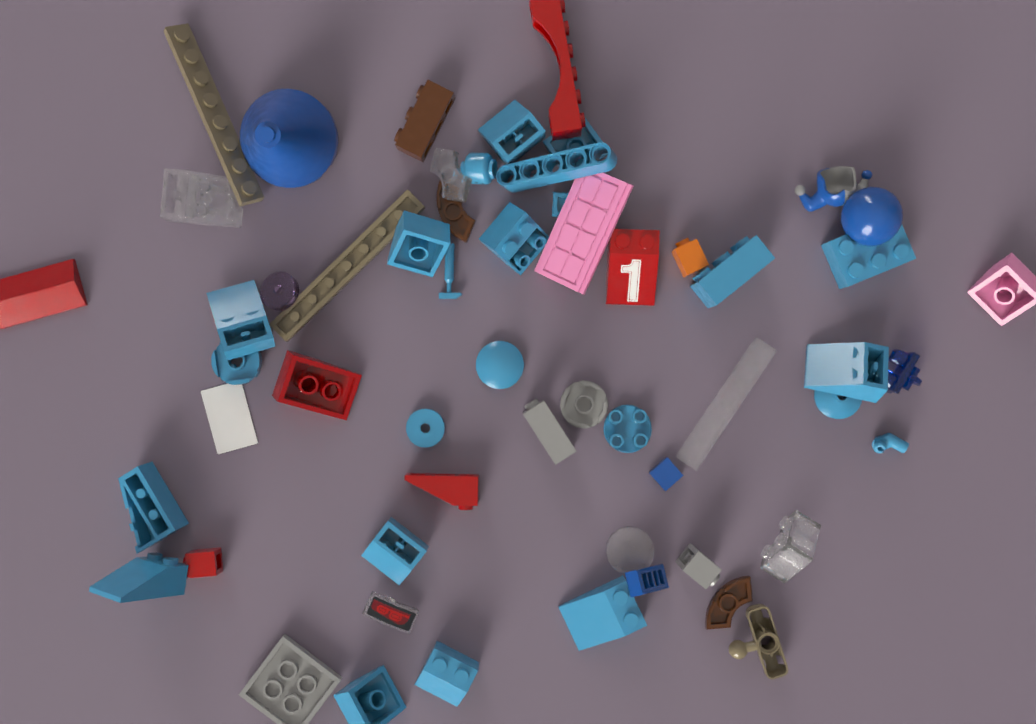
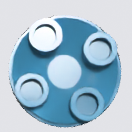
[476,341,524,389]
[603,405,652,453]

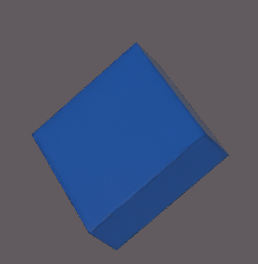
[649,457,684,491]

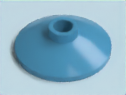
[814,390,862,419]

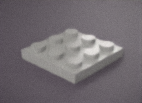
[239,634,343,724]

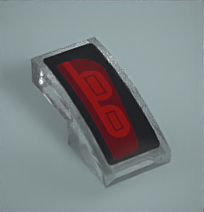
[362,591,419,634]

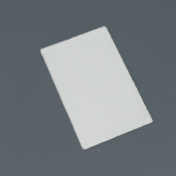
[201,384,258,454]

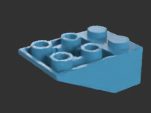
[206,280,275,361]
[804,342,889,403]

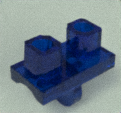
[886,349,922,394]

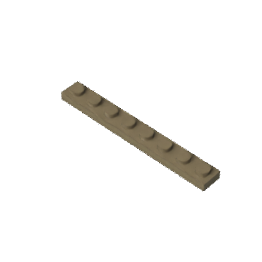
[164,23,264,206]
[269,189,425,342]

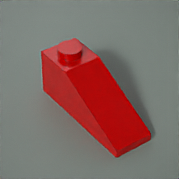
[404,473,479,510]

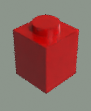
[183,547,223,578]

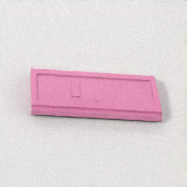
[534,173,634,295]

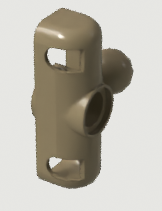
[728,604,789,680]

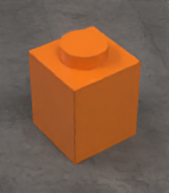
[671,238,709,278]

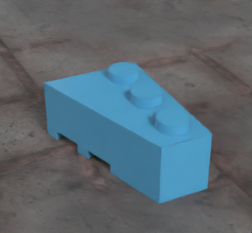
[118,461,189,554]

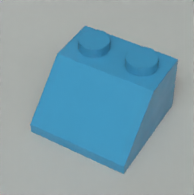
[387,210,450,277]
[414,641,480,707]
[333,665,407,724]

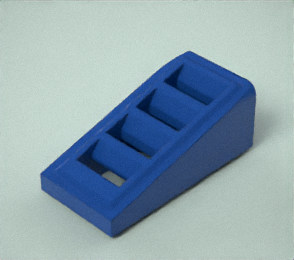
[625,564,669,597]

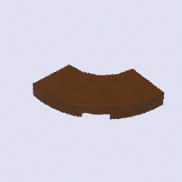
[436,180,476,243]
[705,576,753,630]

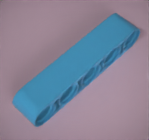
[496,142,617,193]

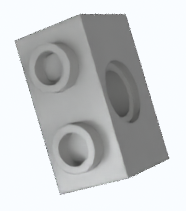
[675,543,722,589]

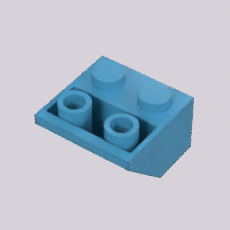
[478,100,546,165]
[479,202,549,276]
[361,517,429,585]

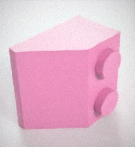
[967,253,1036,326]

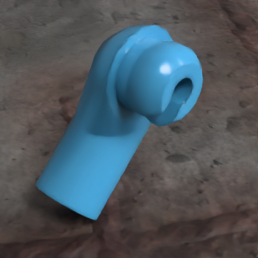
[872,433,909,453]

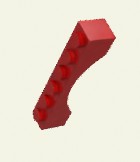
[529,0,586,141]

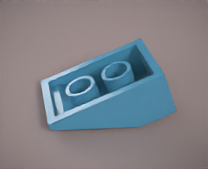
[89,552,188,603]
[558,575,647,651]

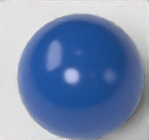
[841,187,903,246]

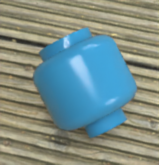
[460,153,498,184]

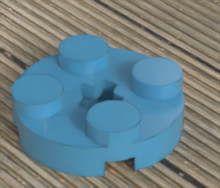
[211,342,262,385]

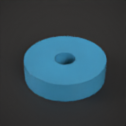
[406,409,445,448]

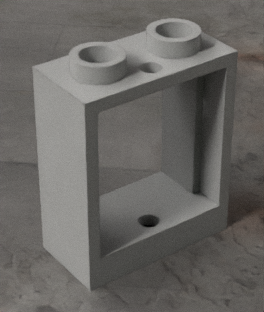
[523,398,576,465]

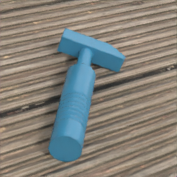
[439,243,462,299]

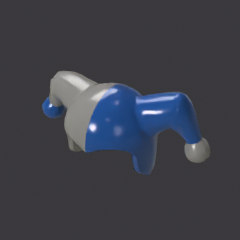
[795,166,872,212]

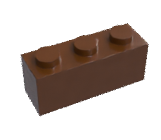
[394,80,455,163]

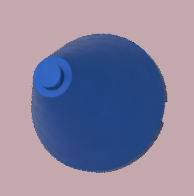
[240,89,338,188]

